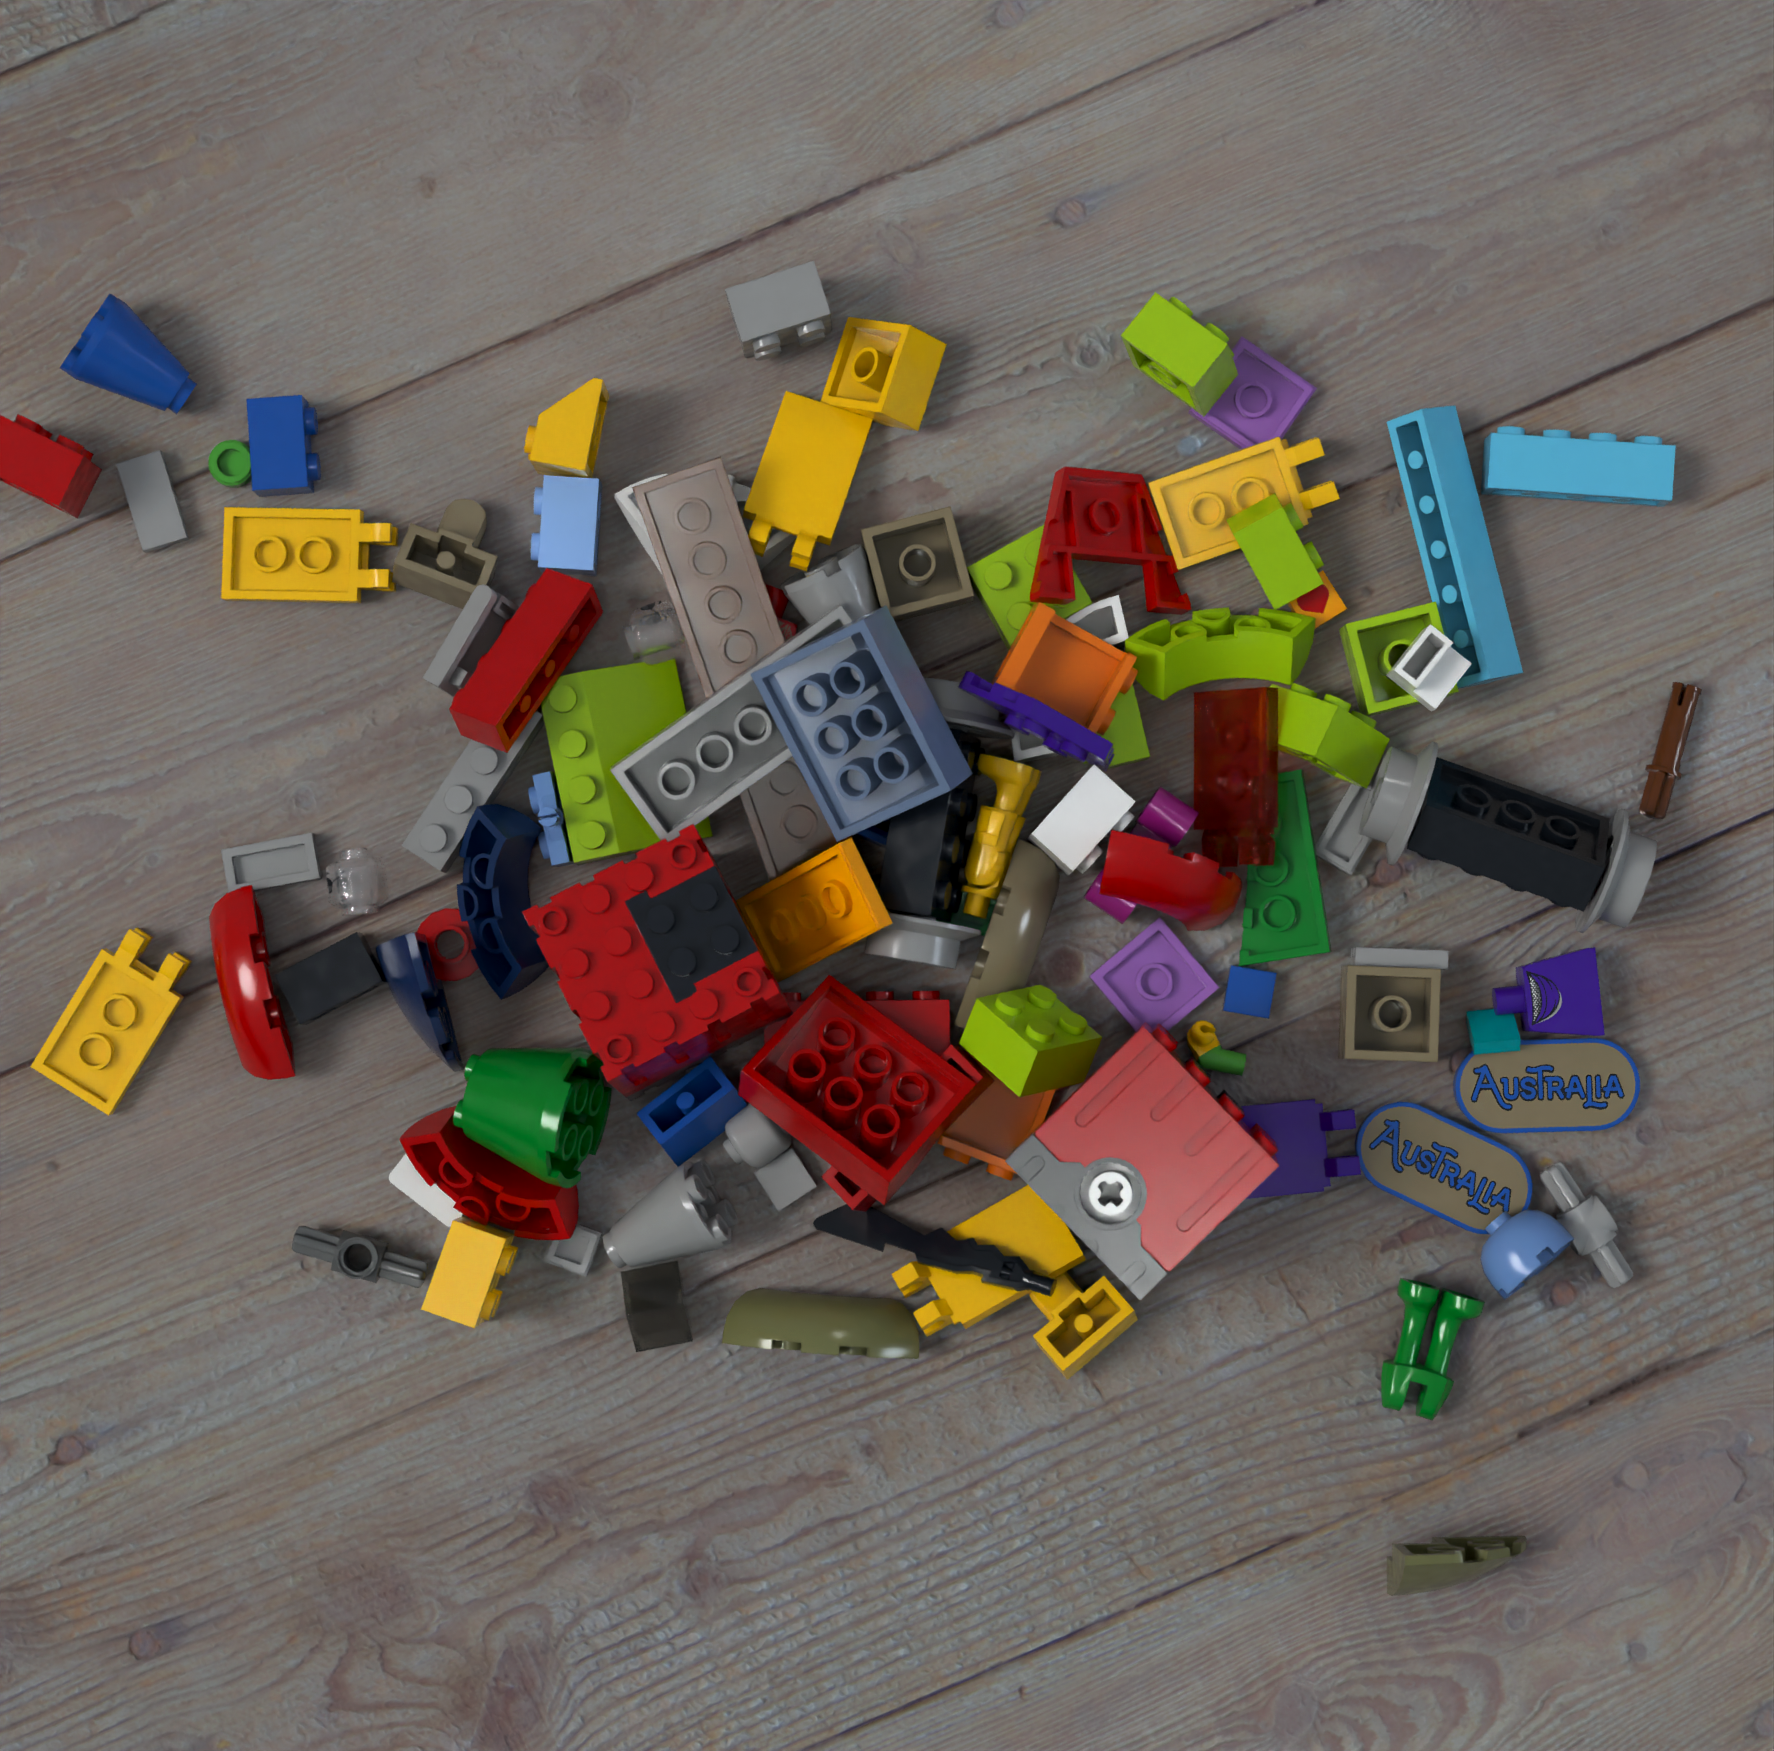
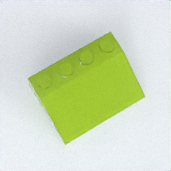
[541,657,713,865]

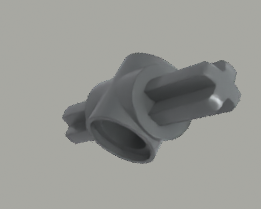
[292,1226,428,1288]

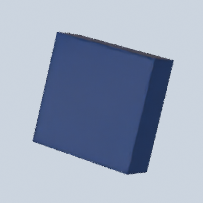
[1222,965,1277,1019]

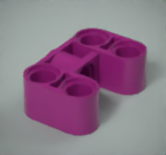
[1083,786,1199,924]

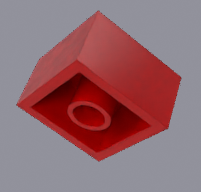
[0,414,102,519]

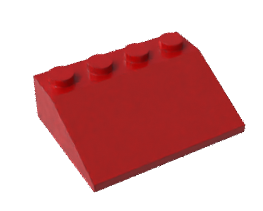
[738,975,976,1206]

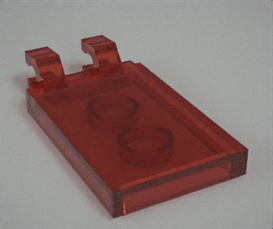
[1194,687,1278,867]

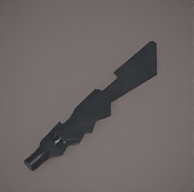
[813,1204,1057,1297]

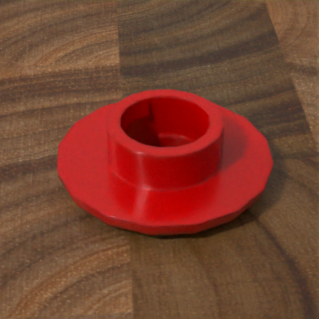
[417,908,479,981]

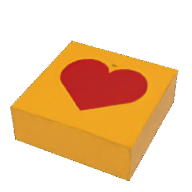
[1287,570,1347,629]

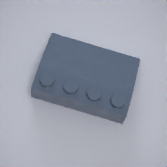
[750,605,973,842]

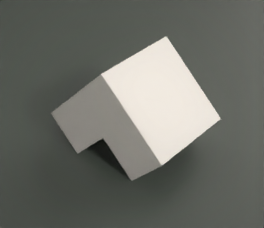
[1386,624,1472,712]

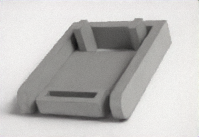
[423,584,519,697]

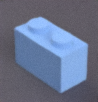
[531,475,602,576]

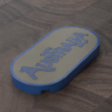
[1453,1038,1640,1133]
[1354,1102,1532,1234]

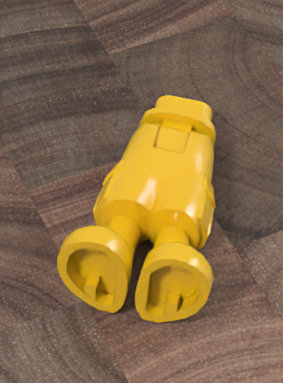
[961,754,1042,919]

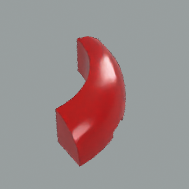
[1099,830,1242,931]
[209,885,296,1080]
[399,1106,579,1240]

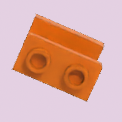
[991,602,1138,735]
[937,1054,1058,1181]

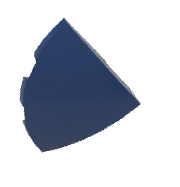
[375,932,464,1072]

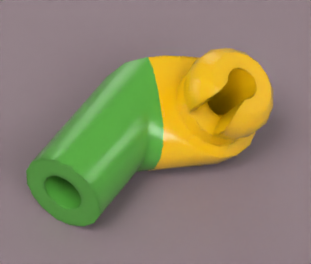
[1187,1020,1246,1076]

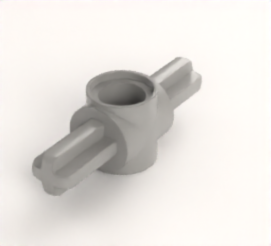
[1540,1162,1633,1288]

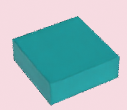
[1466,1009,1521,1055]

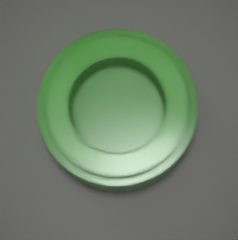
[208,440,252,488]

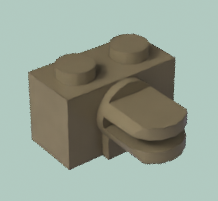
[392,499,498,609]

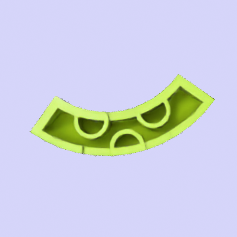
[1125,607,1316,701]

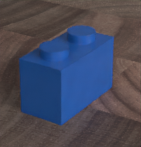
[246,395,321,497]
[636,1057,747,1167]

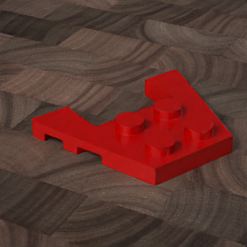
[1030,466,1191,615]

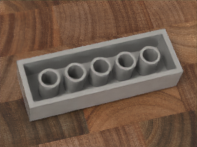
[610,603,852,842]

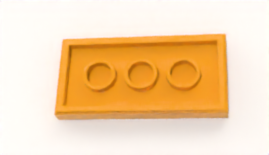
[737,838,893,982]

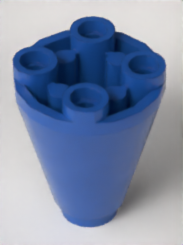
[60,294,197,414]

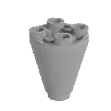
[603,1160,738,1268]

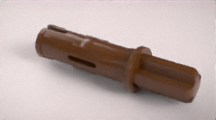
[1639,682,1702,819]

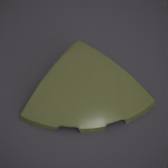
[1387,1536,1527,1596]

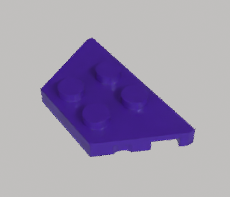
[958,671,1114,772]

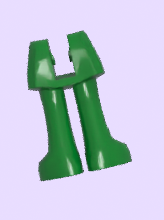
[1381,1278,1485,1421]

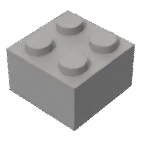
[725,261,832,361]

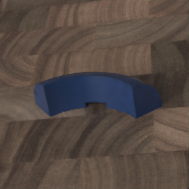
[457,804,549,1000]

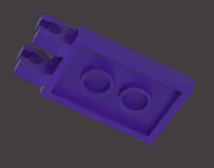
[1241,1099,1361,1199]

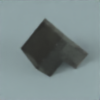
[621,1261,693,1352]

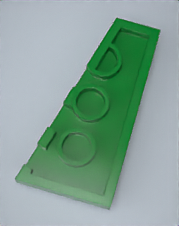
[1239,769,1332,966]

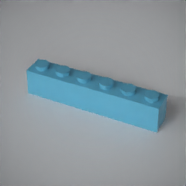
[1387,405,1523,689]

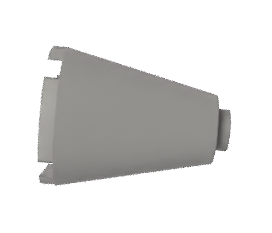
[780,544,880,625]

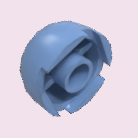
[1480,1210,1574,1300]

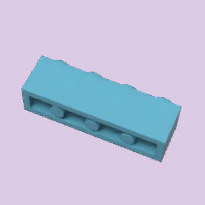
[1481,426,1676,507]

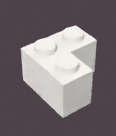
[1028,764,1136,876]

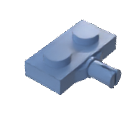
[528,771,575,867]

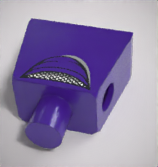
[1492,947,1605,1036]

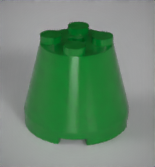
[453,1047,612,1188]

